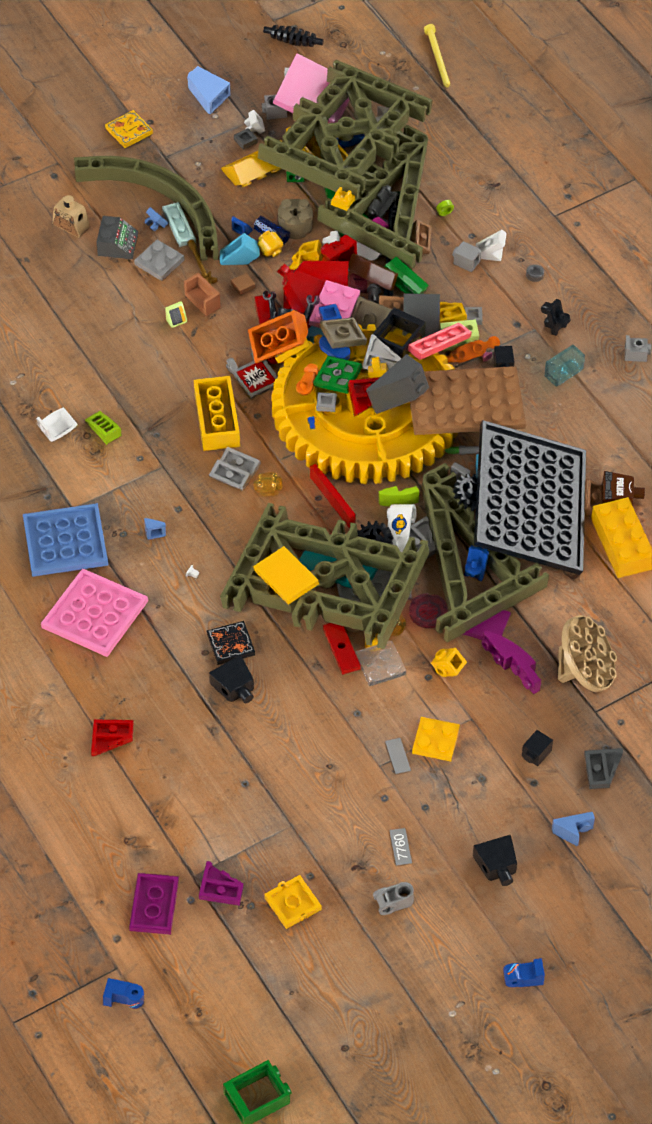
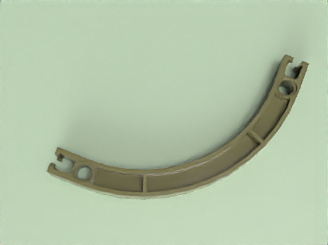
[74,156,218,261]

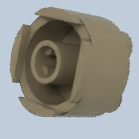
[278,199,313,239]

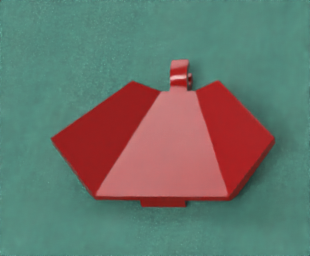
[277,261,349,329]

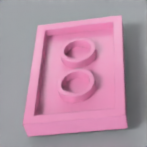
[309,280,360,328]

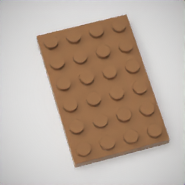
[410,366,526,435]

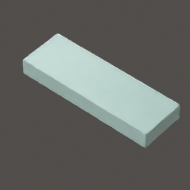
[162,202,196,247]

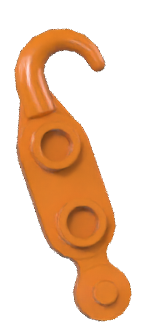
[438,336,500,363]

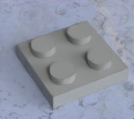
[134,239,184,281]

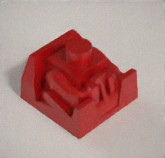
[321,235,357,272]

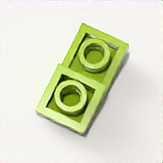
[378,486,419,507]

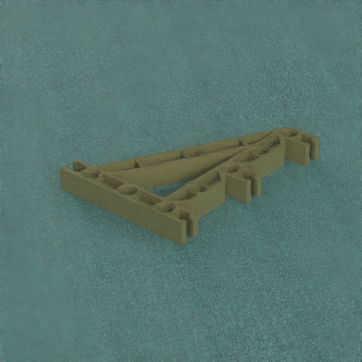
[317,125,428,270]
[422,463,549,643]

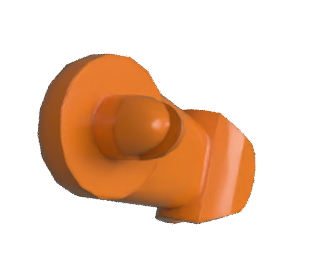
[296,363,319,395]

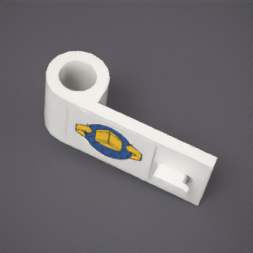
[387,504,416,552]

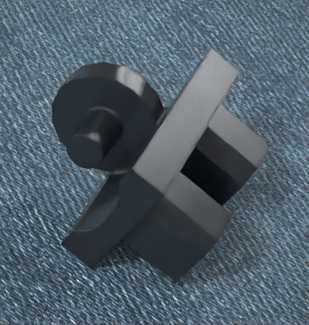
[541,299,571,336]

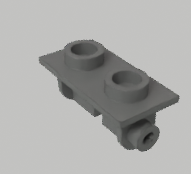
[367,185,399,219]

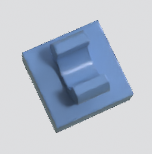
[144,207,168,231]

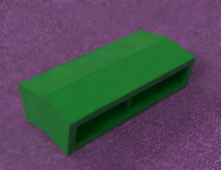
[384,256,429,294]

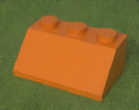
[248,310,309,363]

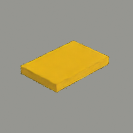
[253,546,319,605]

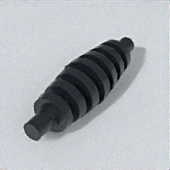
[263,25,324,47]

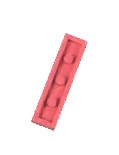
[407,323,472,360]

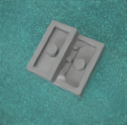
[209,447,261,490]

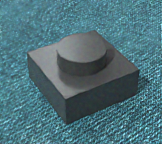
[234,128,258,150]

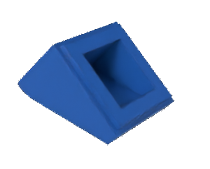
[232,216,253,235]

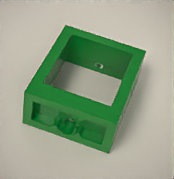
[223,1060,292,1124]

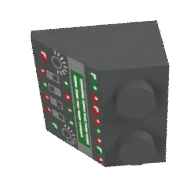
[97,216,139,259]

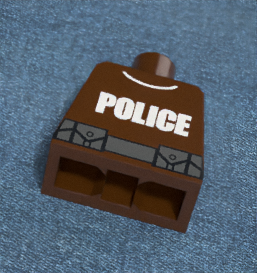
[602,471,645,506]

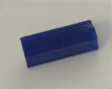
[253,216,290,246]

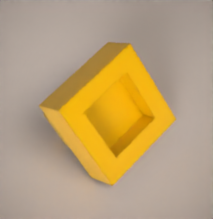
[331,187,355,211]
[368,356,388,378]

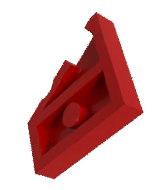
[348,377,380,417]
[91,719,134,756]

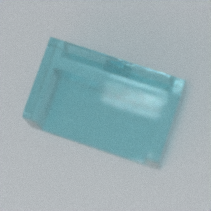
[544,345,585,387]

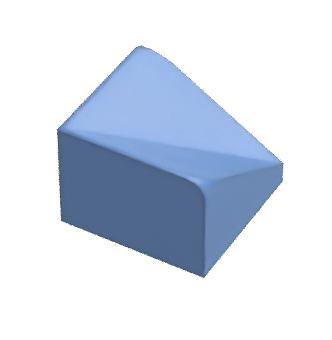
[144,518,166,540]

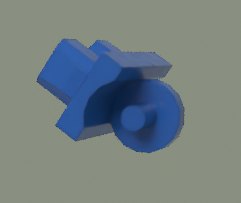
[464,545,489,582]

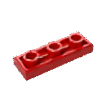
[323,623,361,675]

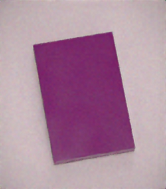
[129,873,179,935]

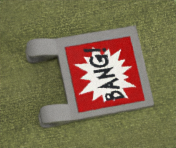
[226,348,278,399]

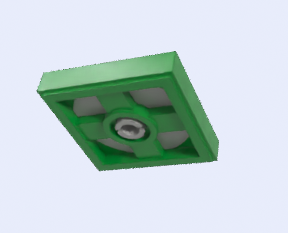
[313,356,362,394]

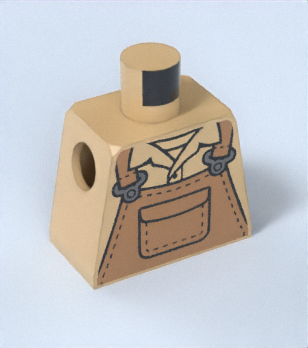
[53,195,90,238]

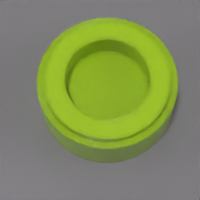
[436,200,454,216]

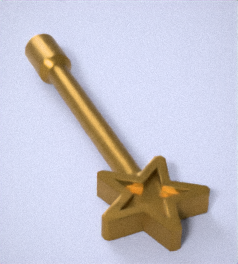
[187,239,218,285]

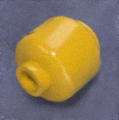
[257,230,284,258]

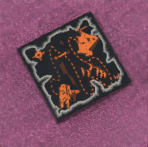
[207,621,255,665]

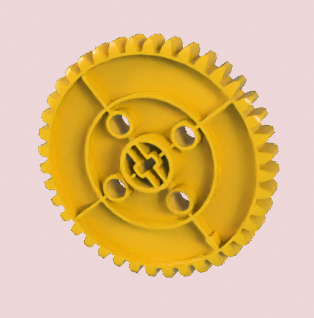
[271,324,458,484]

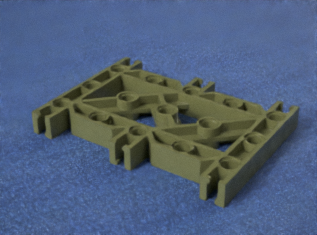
[258,60,433,201]
[220,503,429,649]

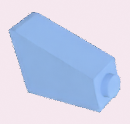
[187,66,230,114]

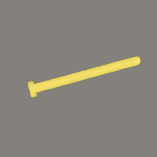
[424,24,450,87]

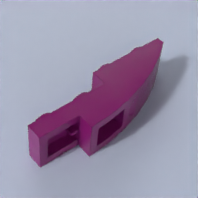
[482,630,541,695]

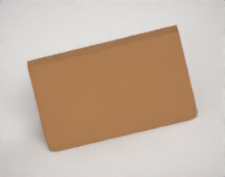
[410,220,432,254]
[585,479,602,516]

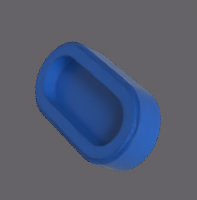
[319,335,350,360]

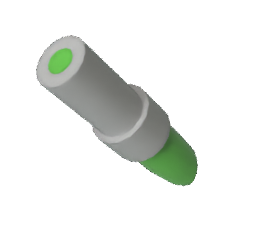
[445,446,479,455]

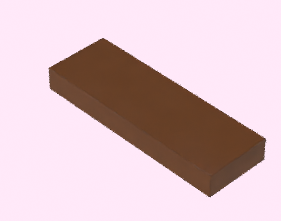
[348,253,398,291]

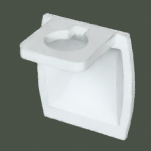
[36,407,78,442]

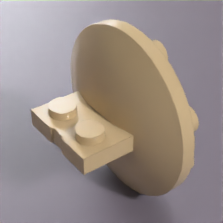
[558,615,617,692]

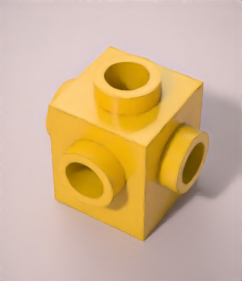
[431,648,467,677]

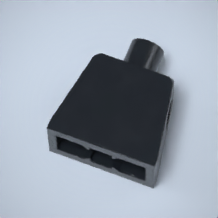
[209,655,254,704]
[473,835,517,886]

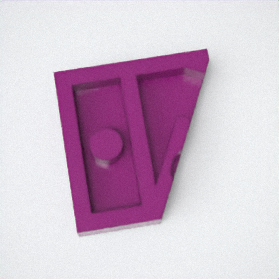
[199,861,244,906]

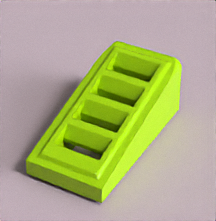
[85,411,122,445]

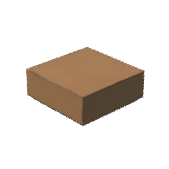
[231,273,255,295]

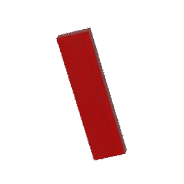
[310,464,356,529]

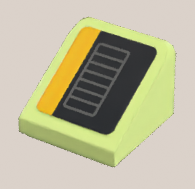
[165,301,187,328]

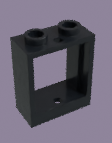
[373,308,426,359]

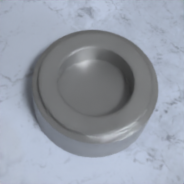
[526,264,544,282]

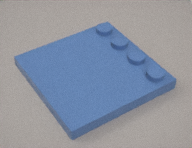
[23,503,108,577]

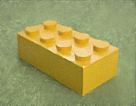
[194,376,240,451]
[591,497,652,578]

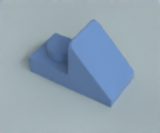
[552,812,595,846]

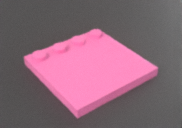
[273,54,349,124]
[41,568,148,657]

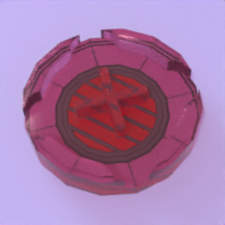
[409,593,448,628]

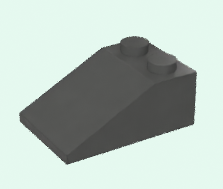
[366,354,429,414]

